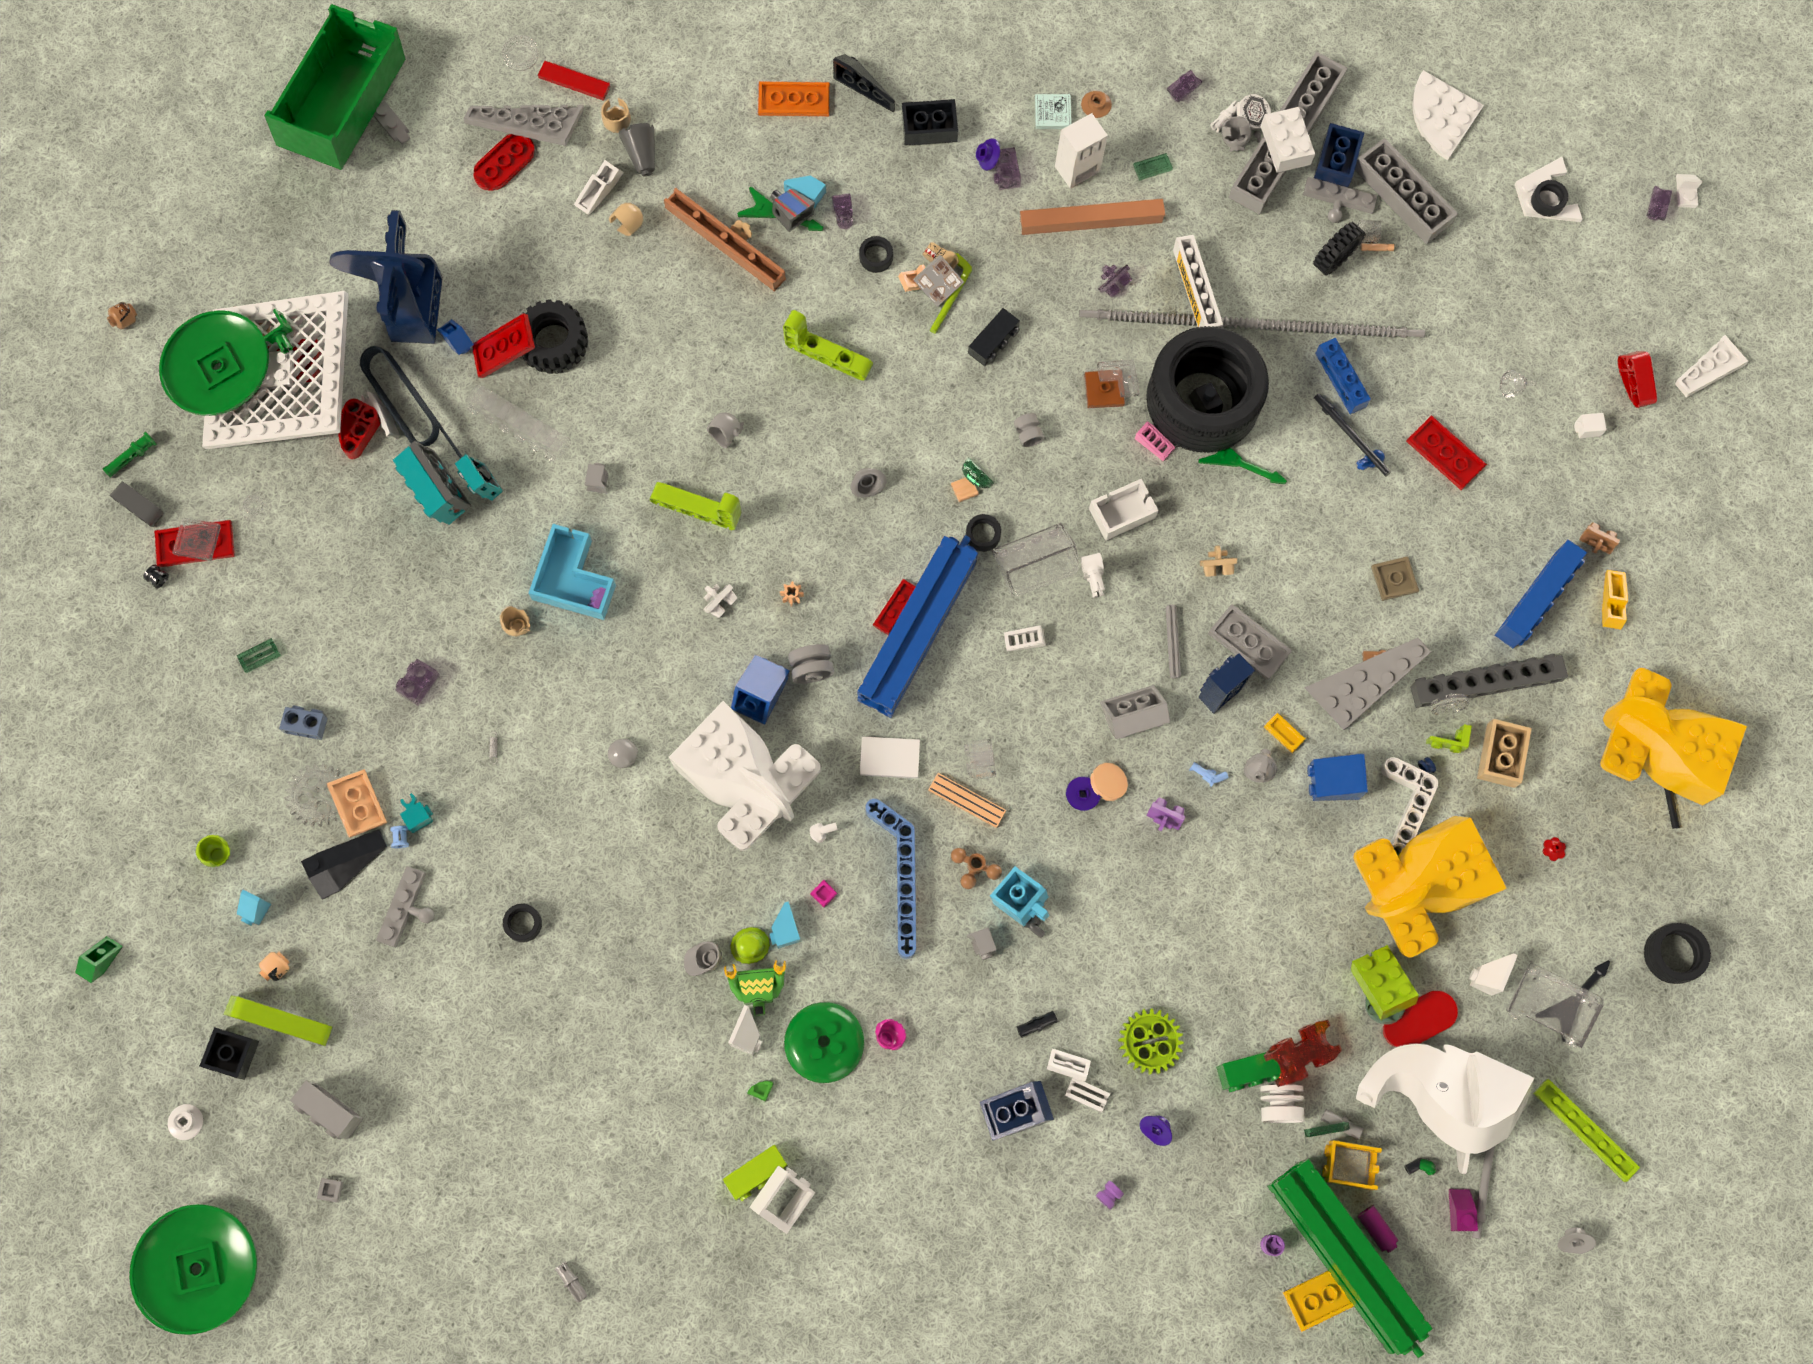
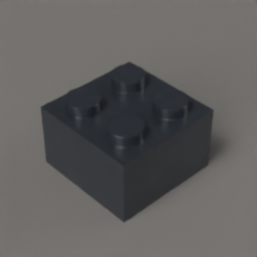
[199,1027,259,1080]

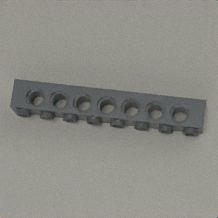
[1410,654,1568,708]

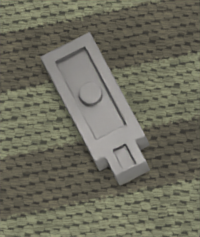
[373,101,411,144]

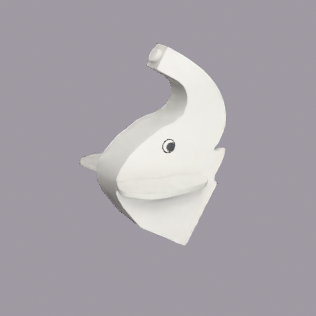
[1356,1044,1534,1174]

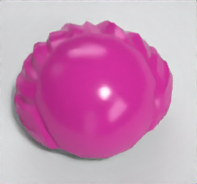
[875,1019,906,1050]

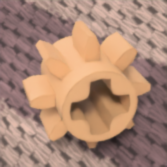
[780,581,804,607]

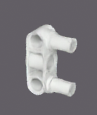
[1081,553,1105,598]

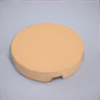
[1090,763,1128,801]

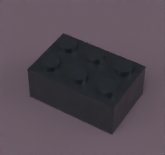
[901,99,958,146]

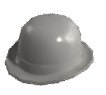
[851,468,887,498]

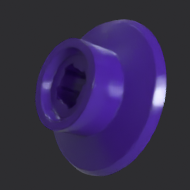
[976,138,1000,171]
[1066,777,1101,811]
[1140,1115,1172,1146]

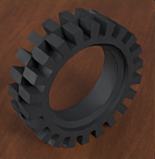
[1313,221,1366,276]

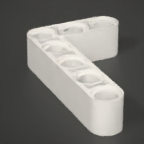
[1381,757,1438,852]

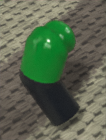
[1404,1158,1436,1176]

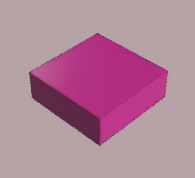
[810,880,838,908]

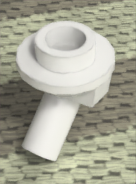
[810,822,838,843]

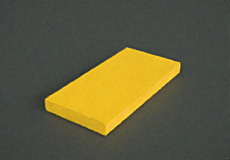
[1283,1271,1354,1332]

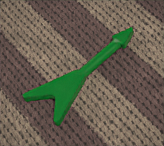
[737,187,823,231]
[1198,448,1287,484]

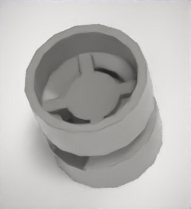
[1014,413,1045,447]

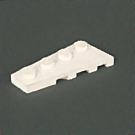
[1675,335,1748,397]

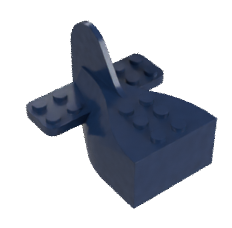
[329,210,443,344]

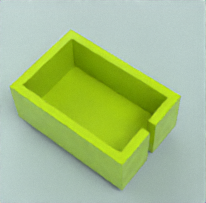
[1350,945,1419,1020]

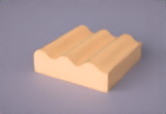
[951,476,979,503]

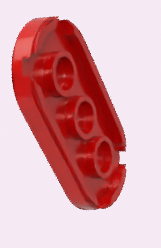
[473,134,535,191]
[1383,990,1458,1047]

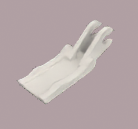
[361,391,400,440]

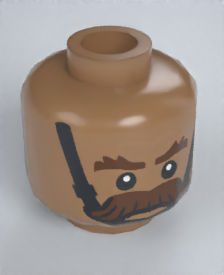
[107,302,137,329]

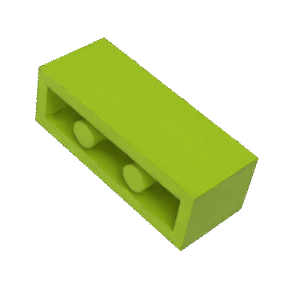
[722,1145,788,1202]

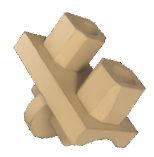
[1200,545,1237,577]

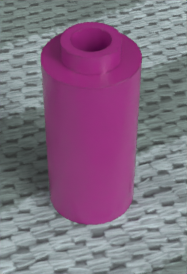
[1357,1205,1399,1253]

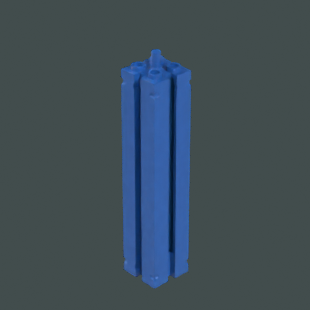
[857,536,978,718]

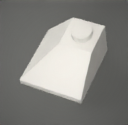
[1469,954,1518,996]
[728,1005,763,1055]

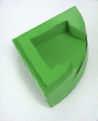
[747,1081,774,1102]

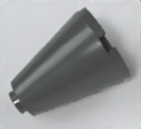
[619,123,655,177]

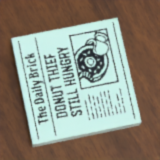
[1035,94,1071,129]

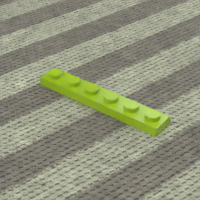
[1533,1079,1640,1182]

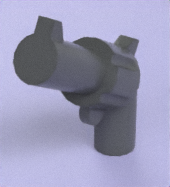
[1024,915,1045,938]

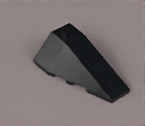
[833,54,895,112]
[301,829,387,900]

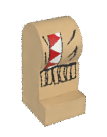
[922,242,959,270]

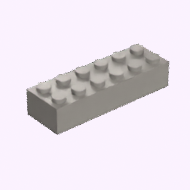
[1355,138,1458,244]

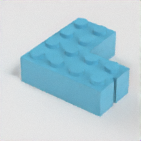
[528,524,616,620]

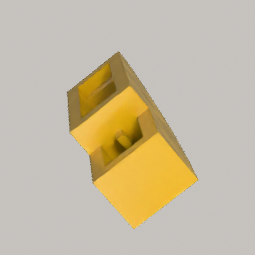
[1602,570,1628,630]

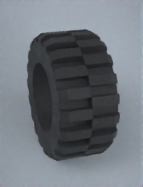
[522,299,588,374]

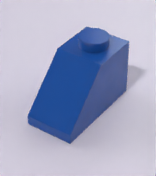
[437,319,474,355]

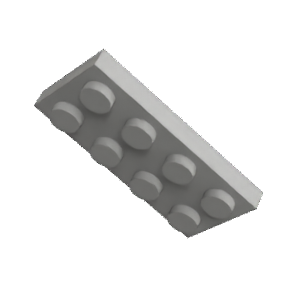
[1208,604,1292,680]

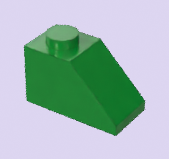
[75,936,123,983]

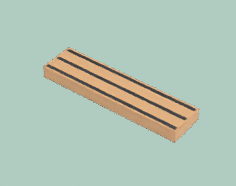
[928,773,1006,828]

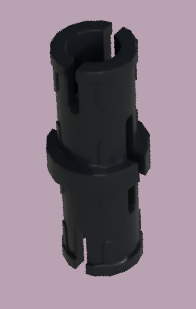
[1016,1010,1058,1038]

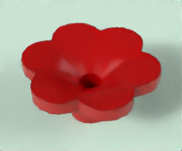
[1542,837,1566,861]

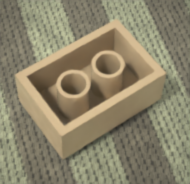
[1477,719,1532,788]

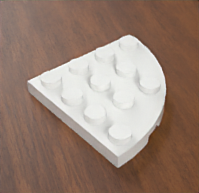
[1412,70,1484,160]

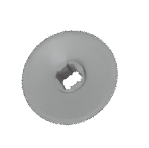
[1558,1227,1596,1254]

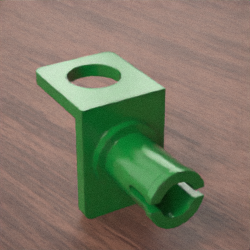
[263,309,293,354]

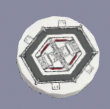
[1237,94,1271,130]

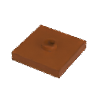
[1084,370,1125,408]

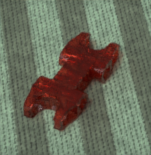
[1264,1019,1342,1087]

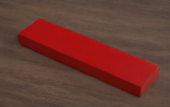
[538,61,610,101]

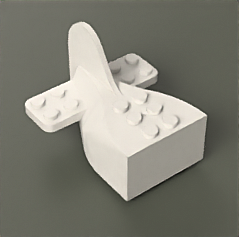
[669,701,821,851]

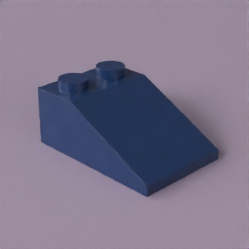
[980,1081,1054,1141]

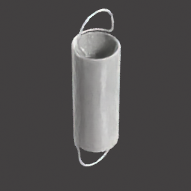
[489,732,497,764]

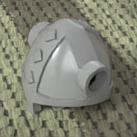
[1244,749,1277,783]

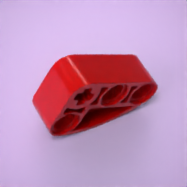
[1617,351,1657,408]
[338,398,381,459]

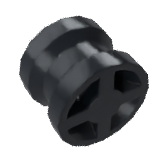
[143,564,169,589]

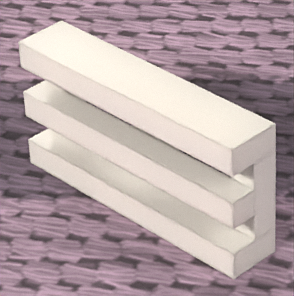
[1047,1048,1091,1081]
[1065,1078,1110,1113]

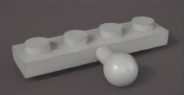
[1303,177,1377,223]
[376,866,434,948]

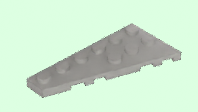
[464,105,584,146]
[1304,638,1431,730]

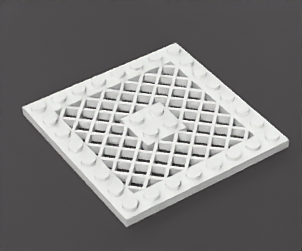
[202,291,348,449]

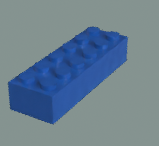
[1494,539,1587,649]

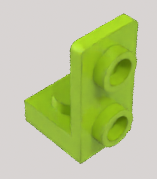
[1426,724,1472,753]

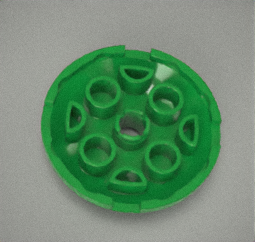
[784,1002,864,1083]

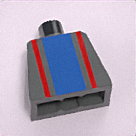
[770,189,815,232]

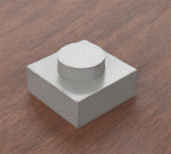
[317,1178,343,1203]

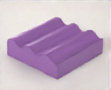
[588,587,606,609]

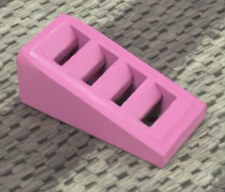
[1135,421,1175,461]

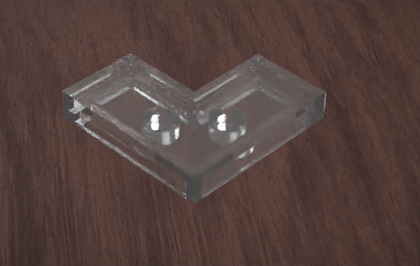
[1097,360,1140,397]

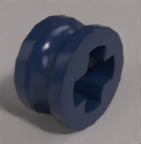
[1418,757,1436,774]

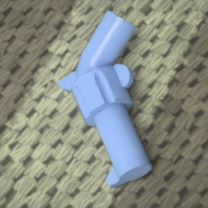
[1189,762,1228,787]

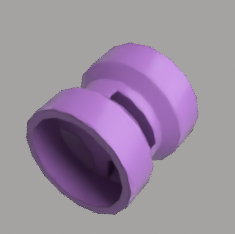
[1095,1180,1124,1210]
[1260,1234,1285,1256]

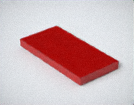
[472,313,535,378]
[1406,415,1487,490]
[154,520,235,568]

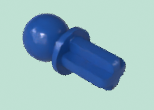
[1356,450,1385,470]

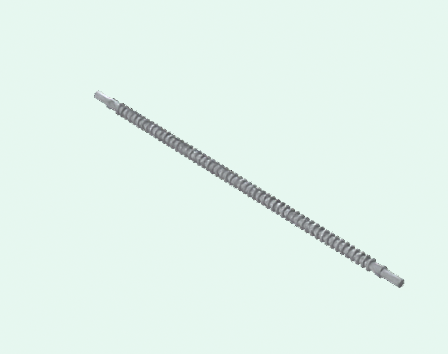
[1079,309,1425,338]

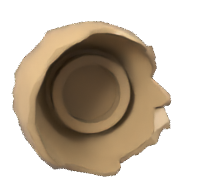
[500,606,531,637]

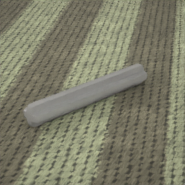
[1166,605,1181,679]

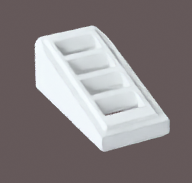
[1004,625,1046,652]

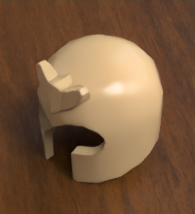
[601,98,631,133]
[609,203,643,236]

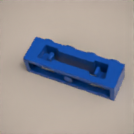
[1315,337,1371,415]

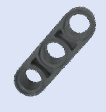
[109,481,164,527]

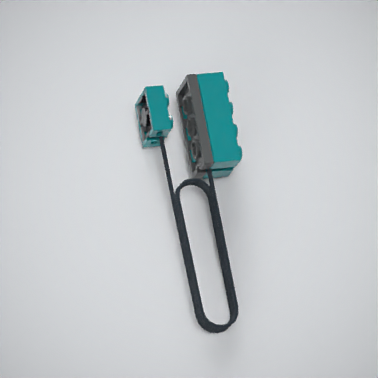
[360,346,503,525]

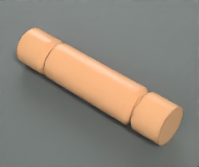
[1361,243,1394,251]

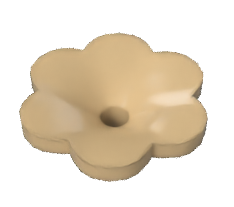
[730,220,752,241]

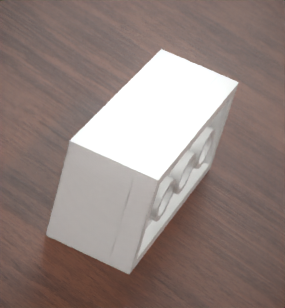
[1055,113,1108,188]

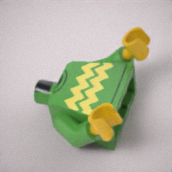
[724,960,786,1016]

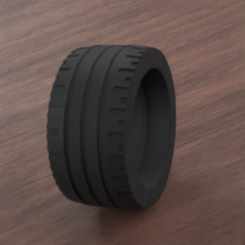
[1644,923,1711,984]

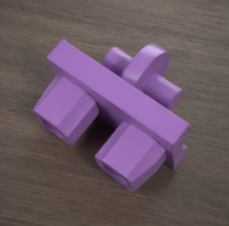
[1146,797,1185,831]

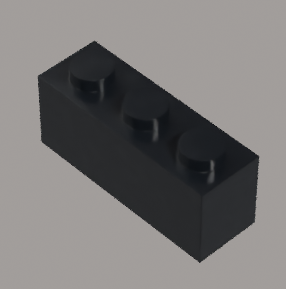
[968,308,1020,366]

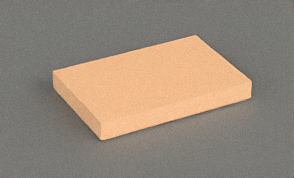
[327,769,387,838]

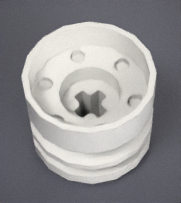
[1260,1083,1305,1123]

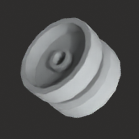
[788,644,834,684]

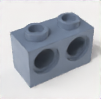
[279,705,328,740]

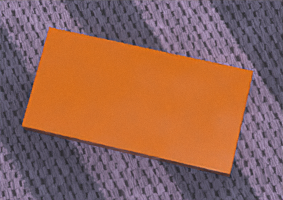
[758,81,830,117]

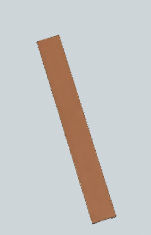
[664,188,786,292]
[1020,199,1165,235]

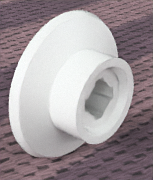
[168,1104,203,1140]

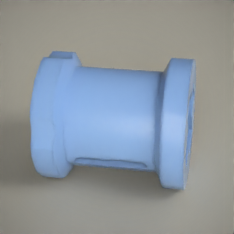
[390,826,409,849]

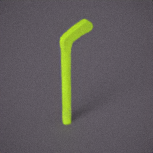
[930,253,972,334]

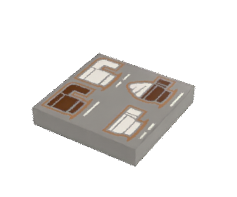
[913,255,964,307]

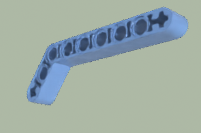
[865,799,916,959]

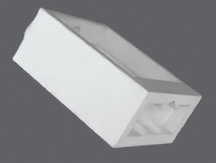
[749,1166,815,1234]

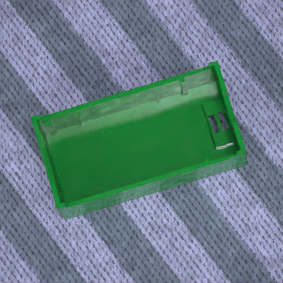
[264,4,406,170]

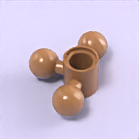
[951,848,1002,889]

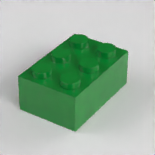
[1216,1048,1288,1093]

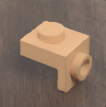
[898,264,925,292]

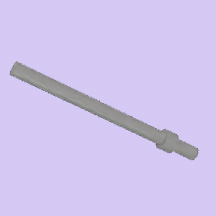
[1472,1146,1495,1239]

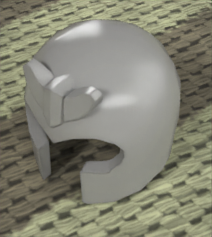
[1222,116,1251,152]
[707,413,744,448]

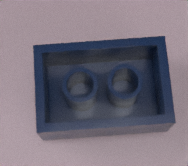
[1313,123,1365,187]

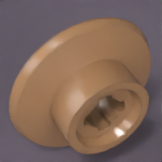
[1081,91,1112,118]

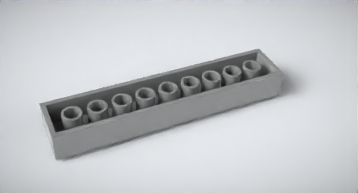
[1228,52,1347,215]

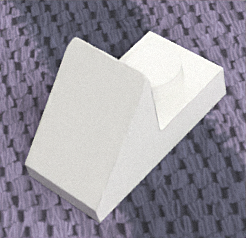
[1676,174,1702,208]

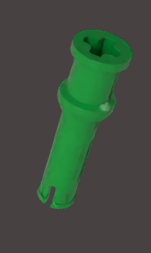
[102,431,157,478]

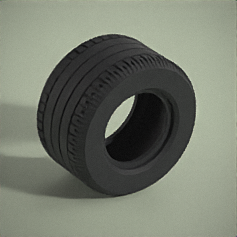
[1146,326,1269,453]

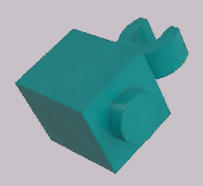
[400,793,433,833]

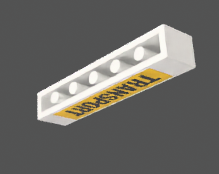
[1173,235,1223,328]

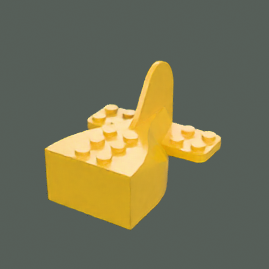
[1600,668,1747,806]
[1353,816,1507,958]

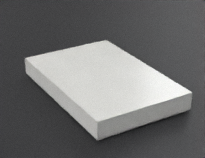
[860,737,920,779]

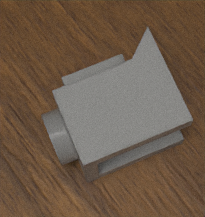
[585,463,608,494]
[967,927,996,960]

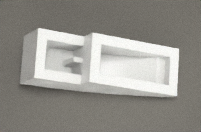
[574,160,624,215]

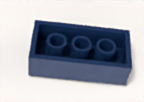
[1198,653,1255,714]

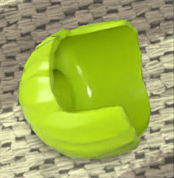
[195,835,230,867]

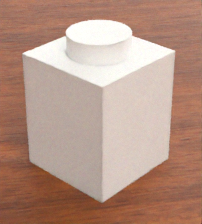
[1574,413,1607,438]

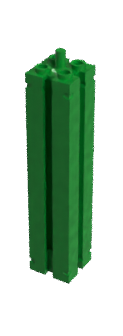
[1267,1159,1433,1358]

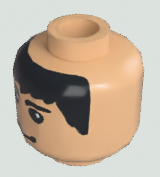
[259,951,290,981]

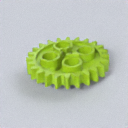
[1118,1008,1184,1075]

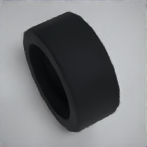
[1531,180,1569,217]
[859,236,893,273]
[965,514,1001,552]
[503,903,542,943]

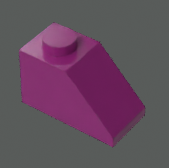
[1449,1189,1478,1231]

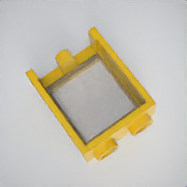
[1322,1140,1382,1190]

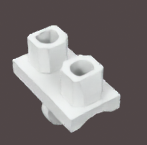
[703,584,737,618]

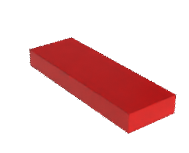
[873,579,916,635]

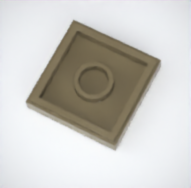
[1371,556,1419,601]

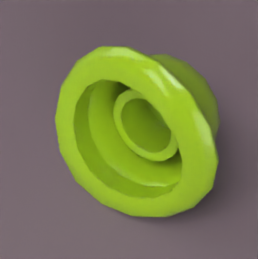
[730,927,770,964]

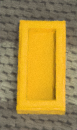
[1264,713,1306,753]

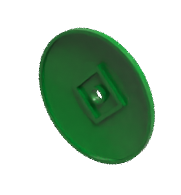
[159,310,269,416]
[129,1204,257,1335]

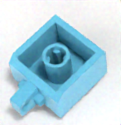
[990,866,1049,927]

